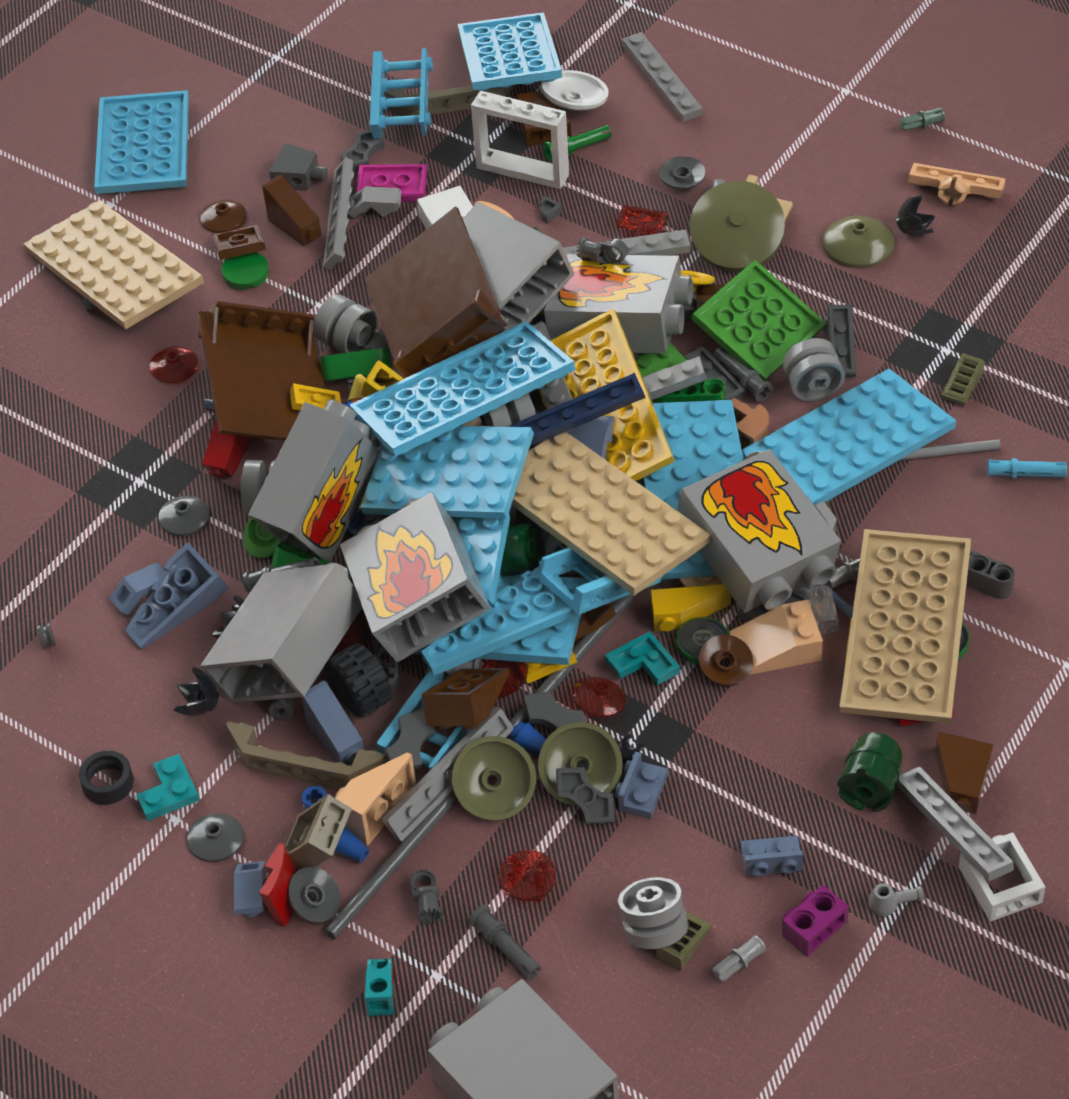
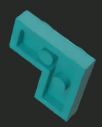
[605,631,680,685]
[136,754,200,821]

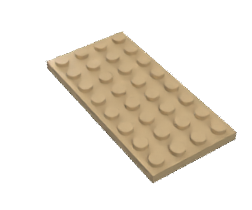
[24,200,204,329]
[511,432,711,596]
[840,529,971,724]

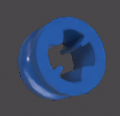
[302,786,327,810]

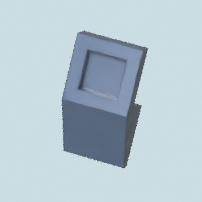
[109,563,165,615]
[234,861,267,917]

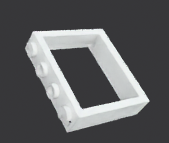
[471,91,569,189]

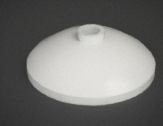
[541,70,609,112]

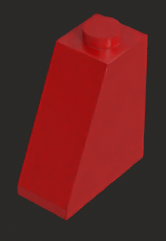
[202,418,253,478]

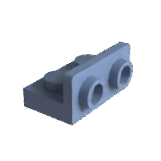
[615,752,668,819]
[741,835,803,876]

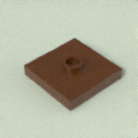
[212,225,266,260]

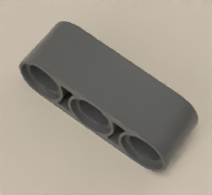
[967,550,1015,599]

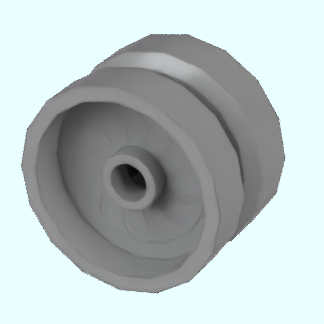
[783,338,845,402]
[618,877,689,949]

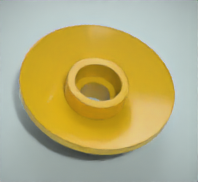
[681,270,715,291]

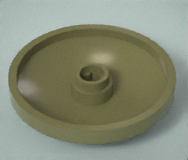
[690,181,785,272]

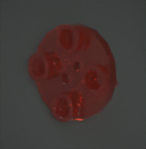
[499,850,556,902]

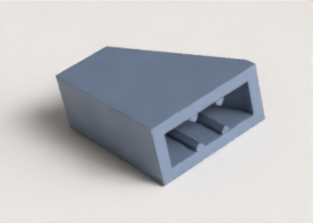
[302,680,364,765]

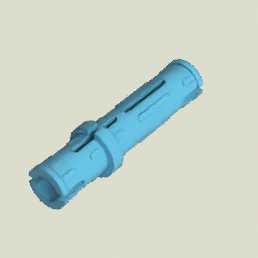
[987,458,1067,479]

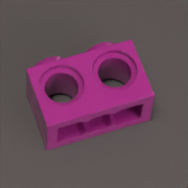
[782,885,849,957]

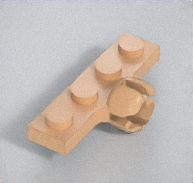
[908,163,1006,206]

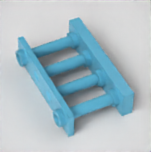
[370,48,433,138]
[376,670,472,771]

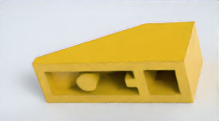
[651,584,731,632]

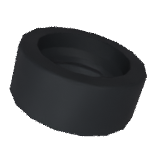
[78,750,134,805]

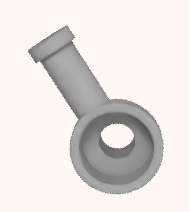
[868,883,924,916]

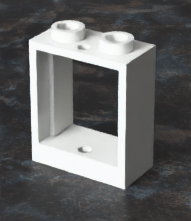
[959,833,1045,921]

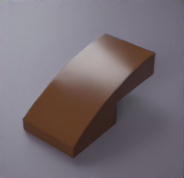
[575,602,617,640]

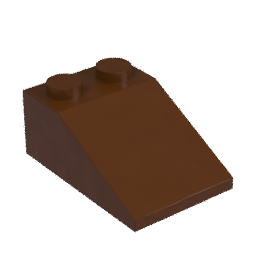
[422,668,509,730]

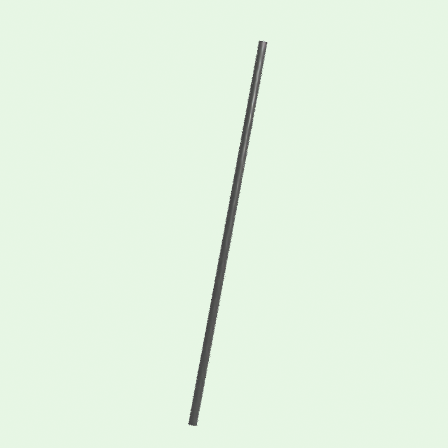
[324,591,641,940]

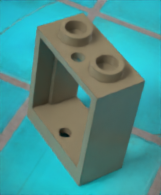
[285,794,352,870]

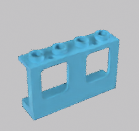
[538,547,662,615]

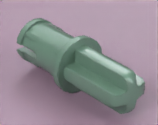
[899,107,945,131]

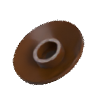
[200,200,247,233]
[699,634,753,686]

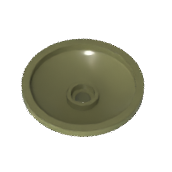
[823,215,895,268]
[538,722,623,806]
[452,736,536,821]

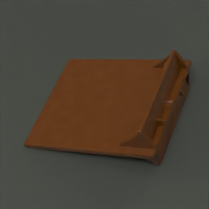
[364,206,507,379]
[197,301,326,441]

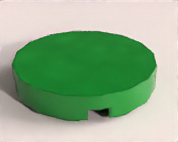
[222,252,269,290]

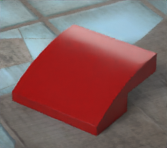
[259,843,298,927]

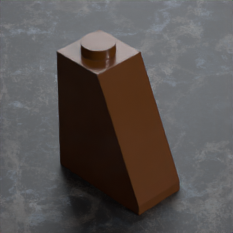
[517,91,571,147]
[262,174,321,246]
[935,731,994,814]

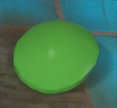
[243,518,282,558]

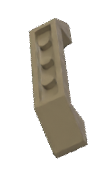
[384,85,514,116]
[227,721,386,789]

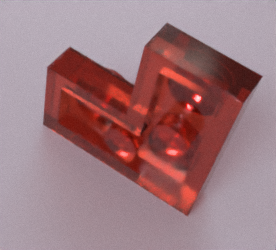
[617,205,668,237]

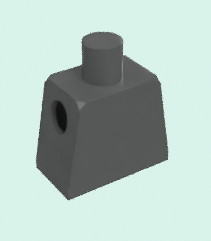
[269,143,328,191]

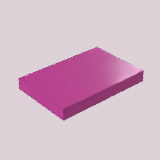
[356,164,428,202]

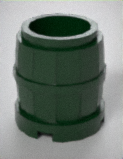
[500,522,543,577]
[837,732,903,812]

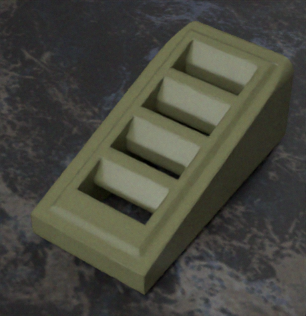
[941,353,985,406]
[656,912,712,971]

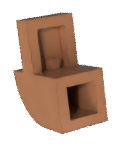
[732,398,769,449]

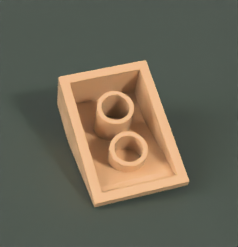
[729,600,823,675]
[335,752,416,847]

